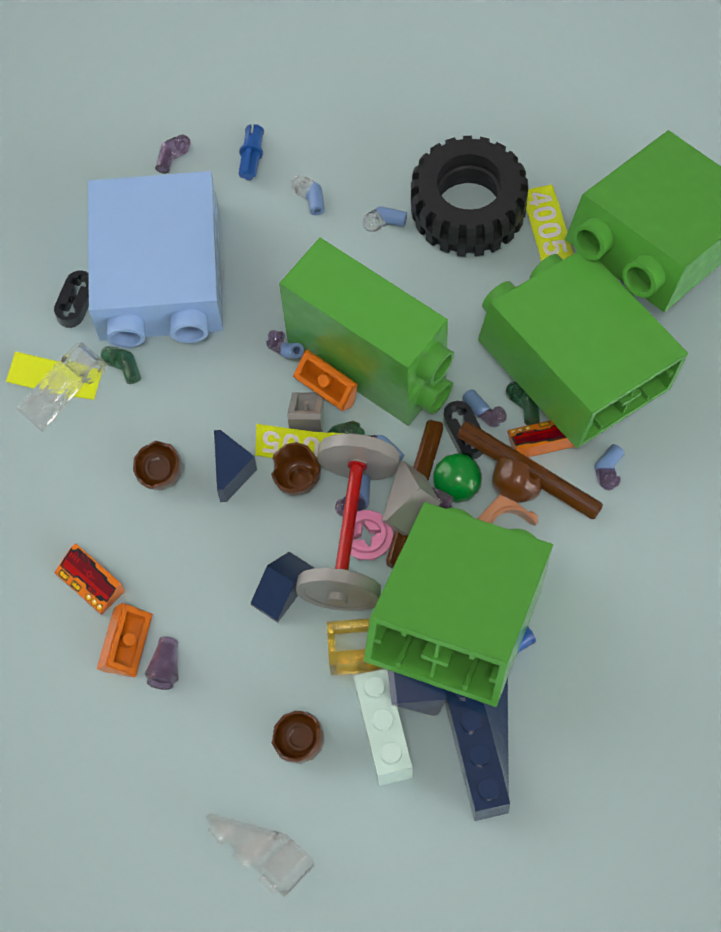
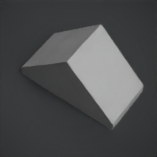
[287,392,324,432]
[382,461,441,536]

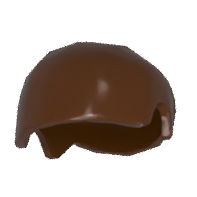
[133,441,182,490]
[271,442,321,496]
[492,458,541,503]
[271,710,324,764]

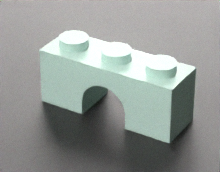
[354,669,413,786]

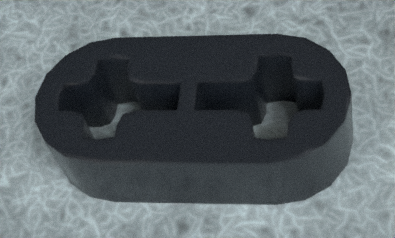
[54,270,89,328]
[443,400,483,459]

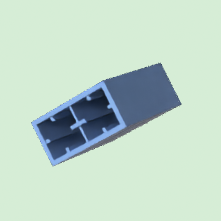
[88,171,223,348]

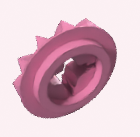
[340,510,393,561]

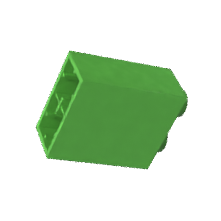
[565,130,721,312]
[279,237,454,426]
[478,252,688,448]
[363,502,553,707]

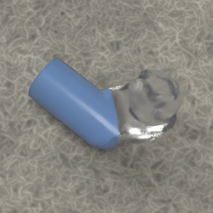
[291,175,324,215]
[363,206,407,232]

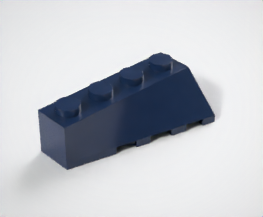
[445,679,510,821]

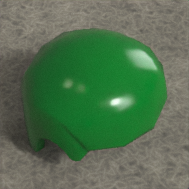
[433,453,482,503]

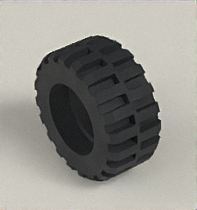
[411,135,528,257]

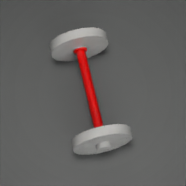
[296,433,400,611]

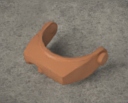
[477,495,538,526]

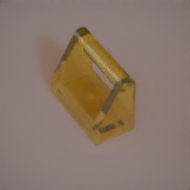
[327,618,390,676]

